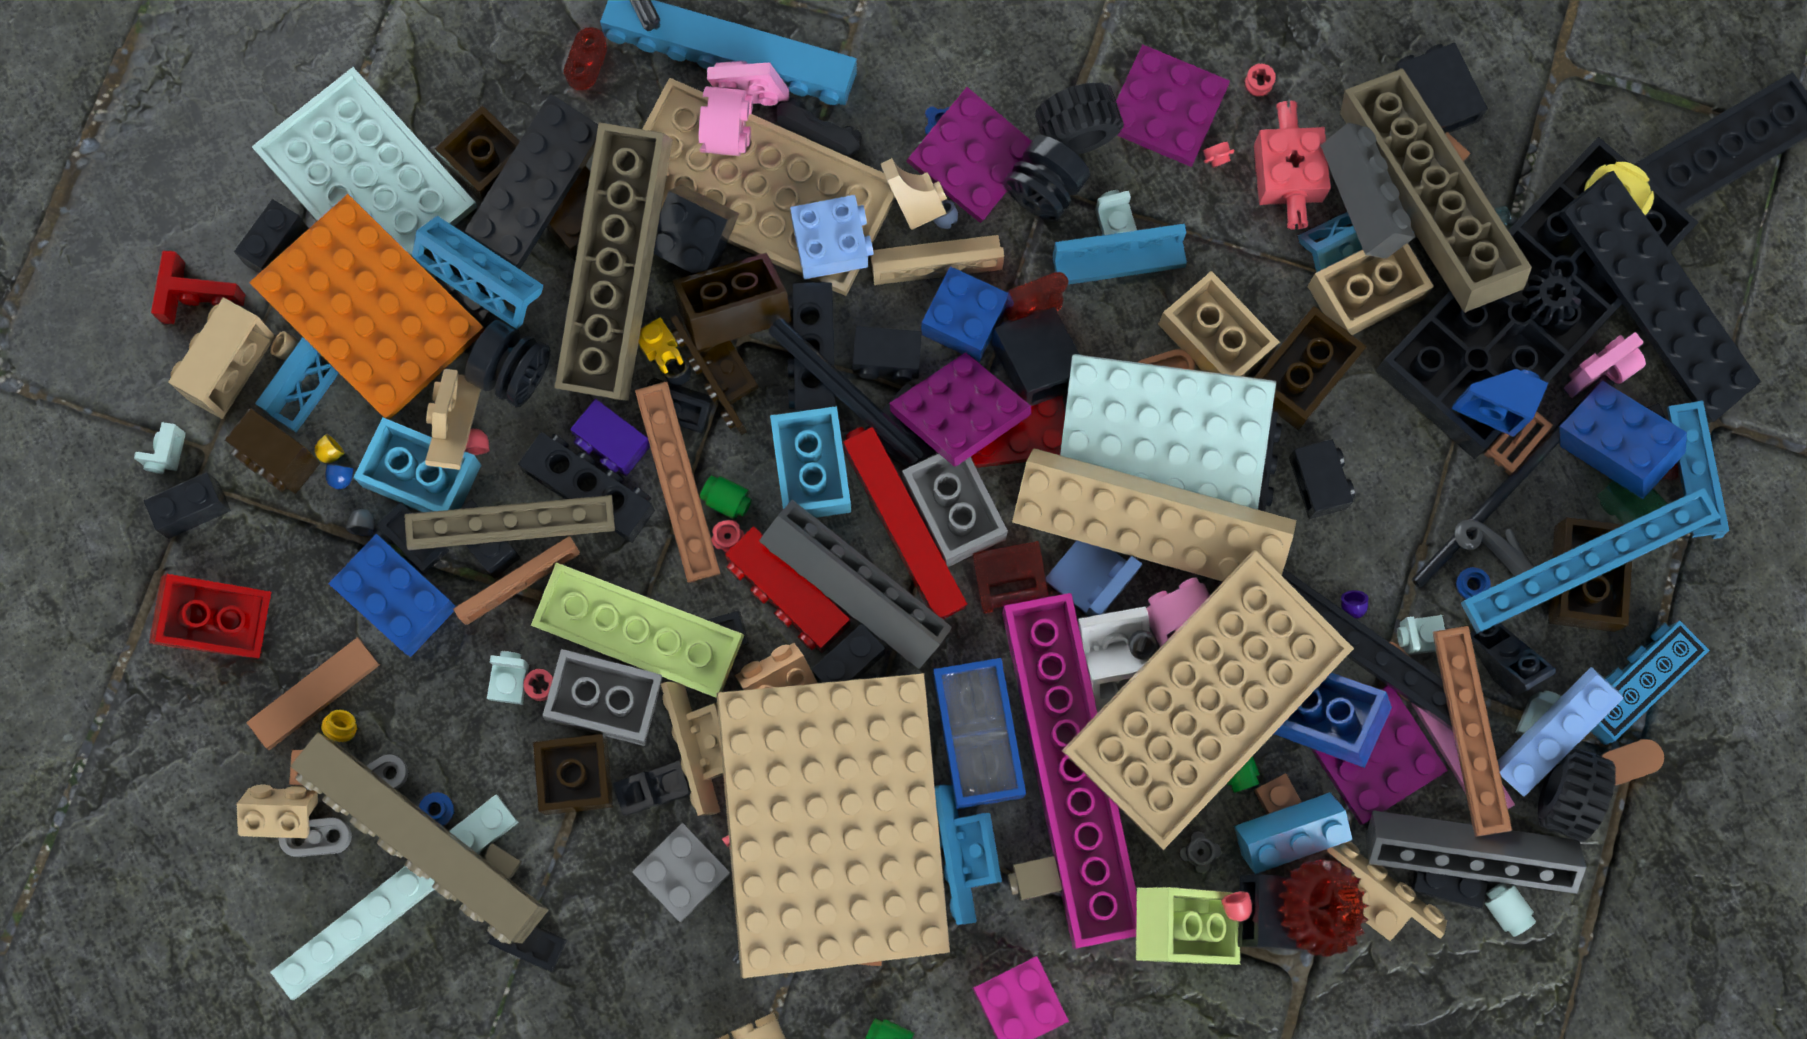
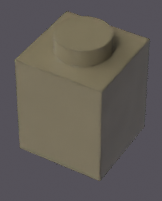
[1007,856,1062,901]

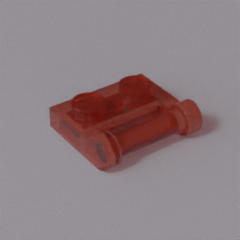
[1005,272,1068,321]
[973,541,1049,614]

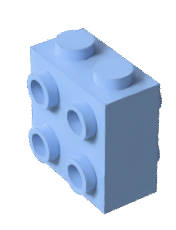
[790,195,873,279]

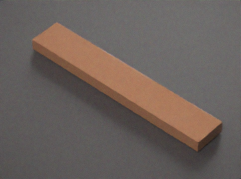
[635,382,721,583]
[1432,626,1512,837]

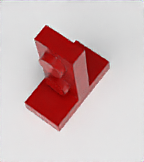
[151,251,246,324]

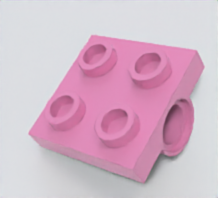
[707,61,789,106]
[1564,332,1646,398]

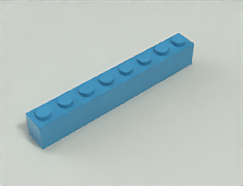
[600,0,857,106]

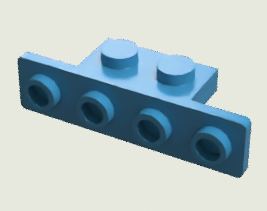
[935,785,1002,925]

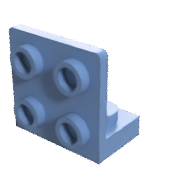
[1045,540,1142,617]

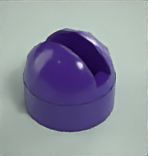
[1341,590,1368,619]

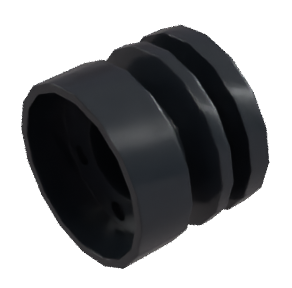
[1003,135,1091,222]
[465,320,551,408]

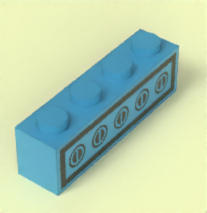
[1591,621,1710,745]

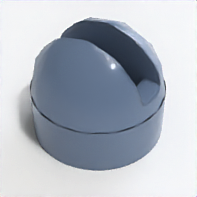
[933,200,958,229]

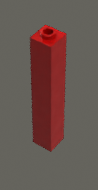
[843,427,967,620]

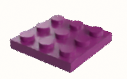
[1116,44,1230,167]
[906,87,1032,223]
[889,352,1031,467]
[1310,685,1448,825]

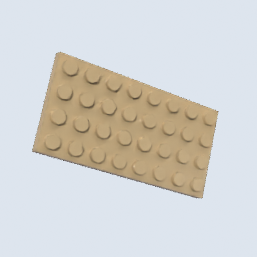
[643,78,895,296]
[1062,551,1354,850]

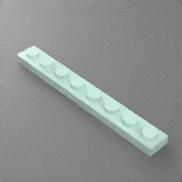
[271,795,519,1000]

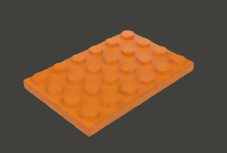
[249,194,485,420]

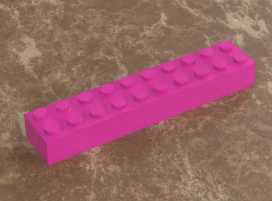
[1002,593,1137,949]

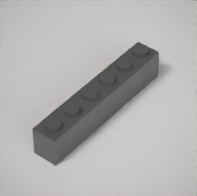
[759,500,952,669]
[1365,811,1587,894]

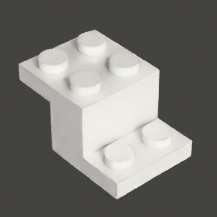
[1078,606,1151,713]

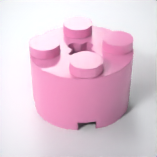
[699,86,753,156]
[1146,577,1210,648]

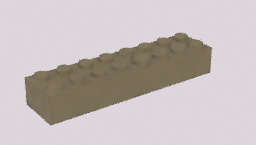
[1340,68,1532,312]
[555,123,673,401]
[290,733,549,945]

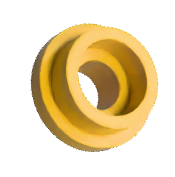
[321,710,357,742]

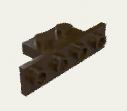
[671,315,759,435]

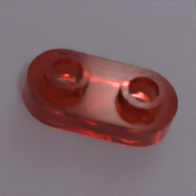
[564,27,607,90]

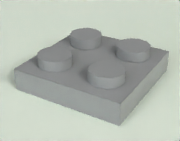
[632,823,731,923]

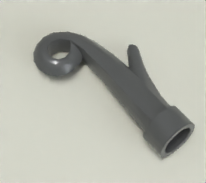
[1454,519,1535,576]

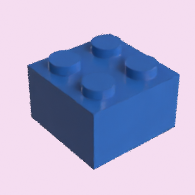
[921,266,1010,362]

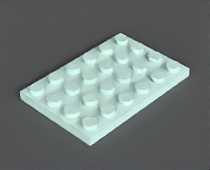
[252,67,478,256]
[1060,354,1276,510]

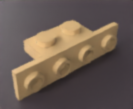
[425,369,481,470]
[661,682,723,816]
[1327,841,1447,941]

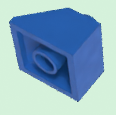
[1452,369,1548,437]

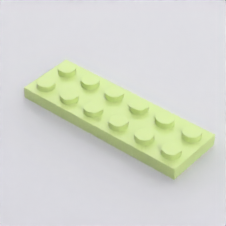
[531,562,744,698]

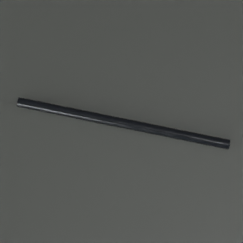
[1412,374,1615,588]

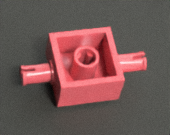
[1254,101,1331,230]

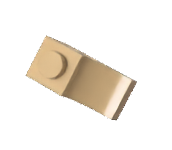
[881,158,947,230]

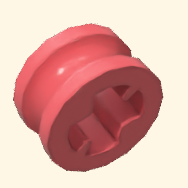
[1245,64,1276,96]
[523,669,553,701]

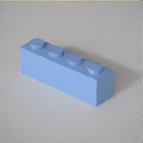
[1497,667,1624,797]

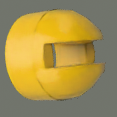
[315,434,345,463]

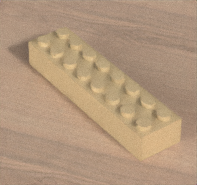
[1012,448,1296,582]

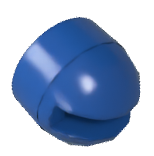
[325,464,354,489]

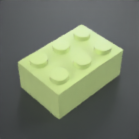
[1136,887,1240,965]

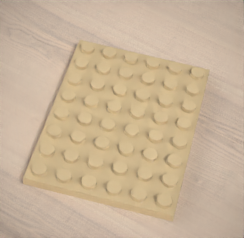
[716,674,950,978]

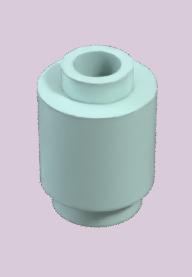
[1485,883,1536,937]

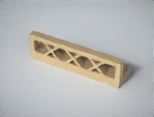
[870,235,1004,285]

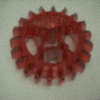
[1278,859,1370,956]

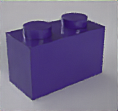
[570,399,650,476]

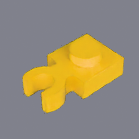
[638,317,683,374]

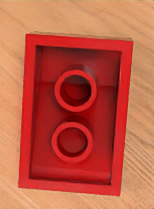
[149,574,271,659]

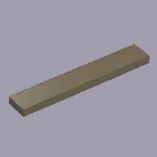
[405,495,615,550]

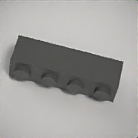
[1320,122,1415,259]

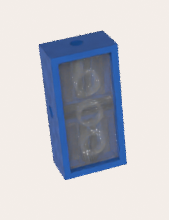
[932,658,1026,810]

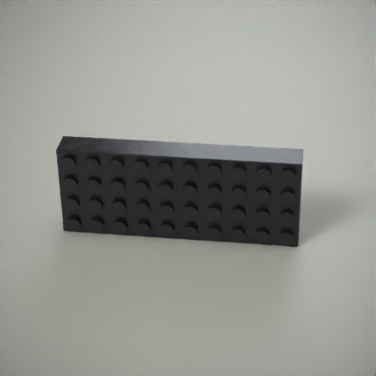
[1376,137,1699,460]

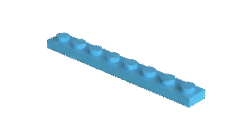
[1461,488,1721,633]

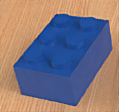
[1560,381,1687,499]
[328,534,456,657]
[1274,673,1392,768]

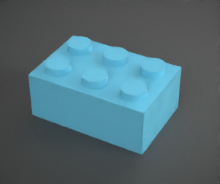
[770,406,851,518]
[353,418,481,512]

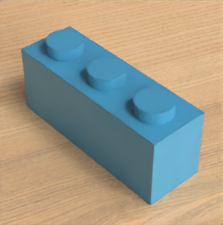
[1234,793,1352,874]

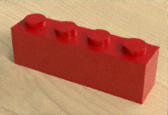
[725,526,850,653]

